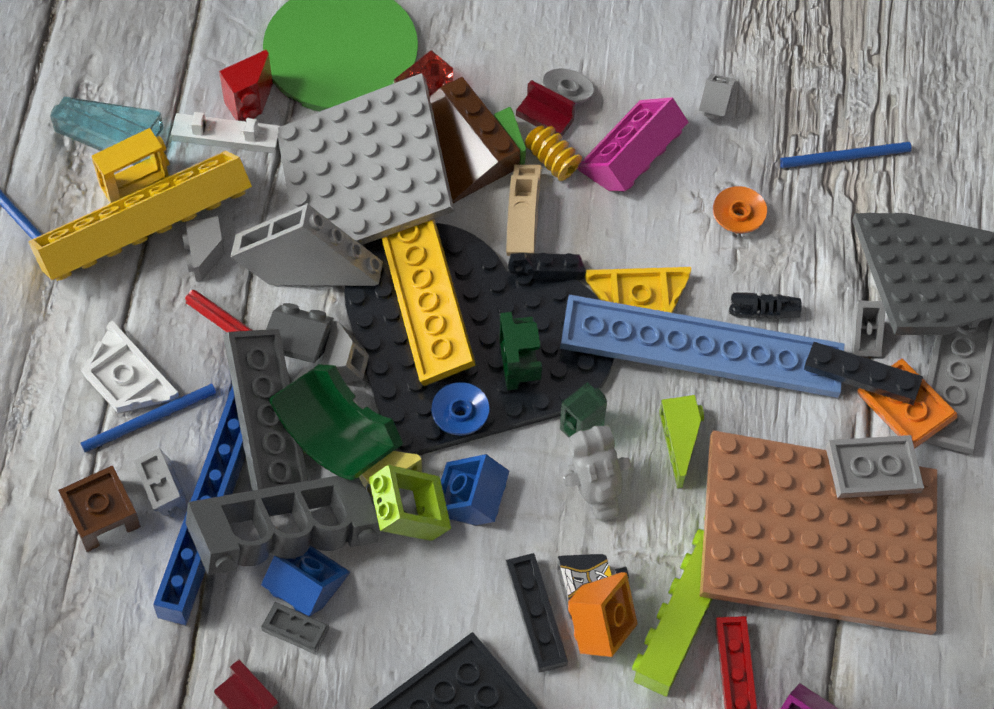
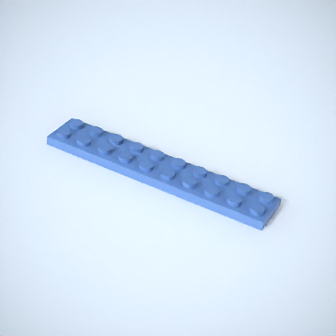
[560,295,845,398]

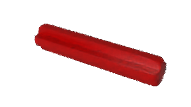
[185,290,252,332]

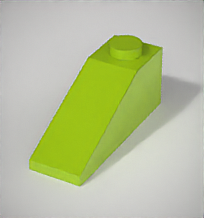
[659,395,704,489]

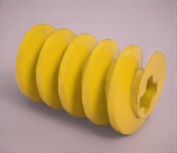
[525,125,582,181]

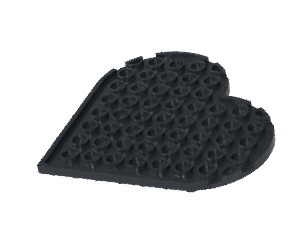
[344,223,614,455]

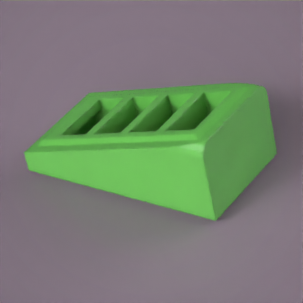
[494,107,526,165]

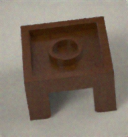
[58,465,141,552]

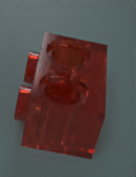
[394,50,453,96]

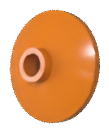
[713,186,767,233]

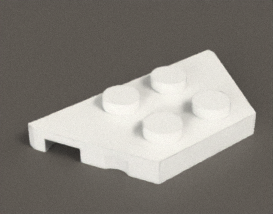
[82,321,179,413]

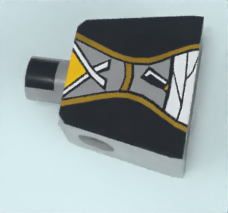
[557,554,630,619]

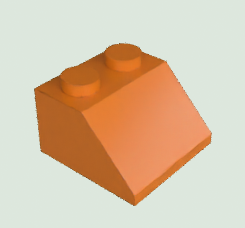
[568,572,638,657]

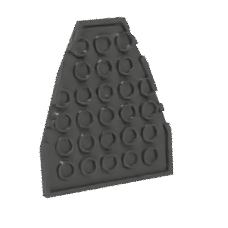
[852,212,994,335]

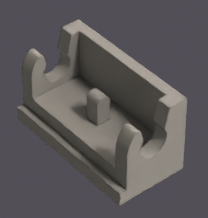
[134,448,188,516]

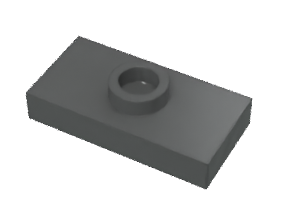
[261,602,329,655]

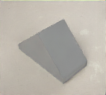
[851,300,885,357]

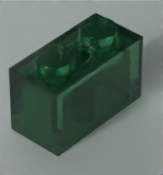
[559,382,607,438]

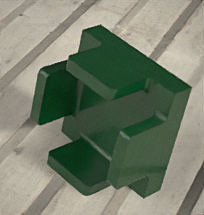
[499,312,542,390]

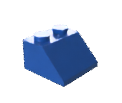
[441,454,510,526]
[261,546,350,617]

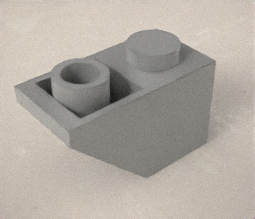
[182,216,225,282]
[321,321,369,382]

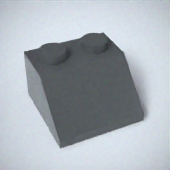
[266,303,334,363]

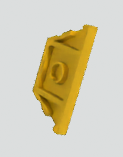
[585,267,691,313]

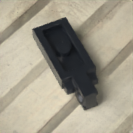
[508,252,586,280]

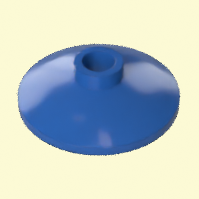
[432,383,489,435]

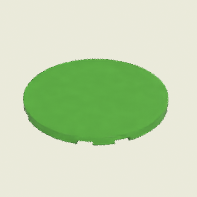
[263,0,418,112]

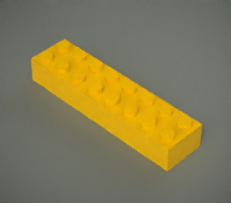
[28,150,252,281]

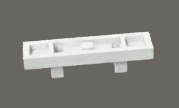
[171,112,280,153]

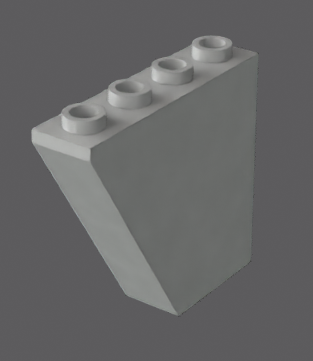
[231,203,383,286]

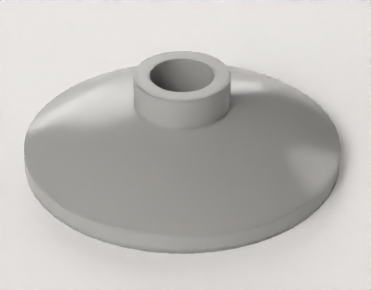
[542,68,594,103]

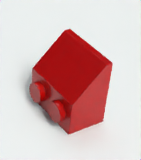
[219,50,273,122]

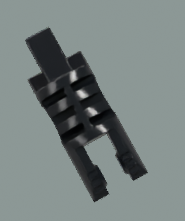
[729,292,802,319]

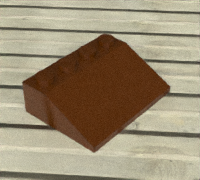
[430,77,520,203]

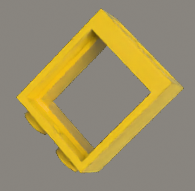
[91,128,170,203]

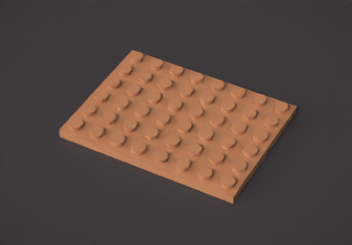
[700,430,937,635]

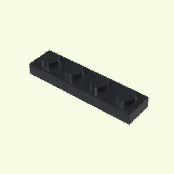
[804,342,923,405]
[506,553,568,673]

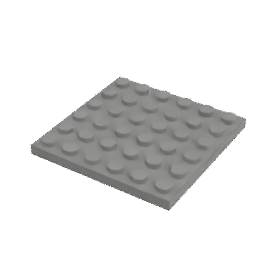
[277,73,455,245]

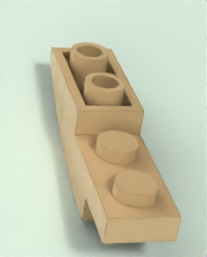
[506,165,542,256]

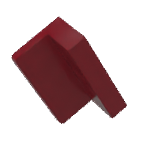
[516,80,575,136]
[214,659,280,709]

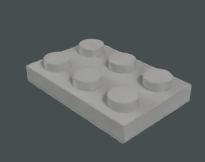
[825,435,924,498]

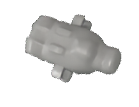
[563,426,631,521]

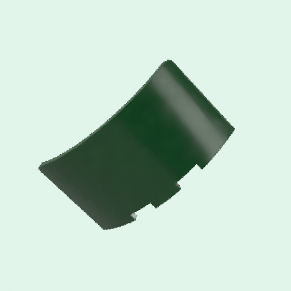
[270,364,403,480]

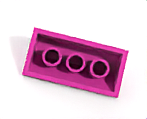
[577,97,689,191]

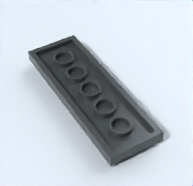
[223,329,308,491]

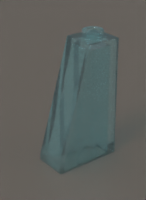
[50,97,164,166]

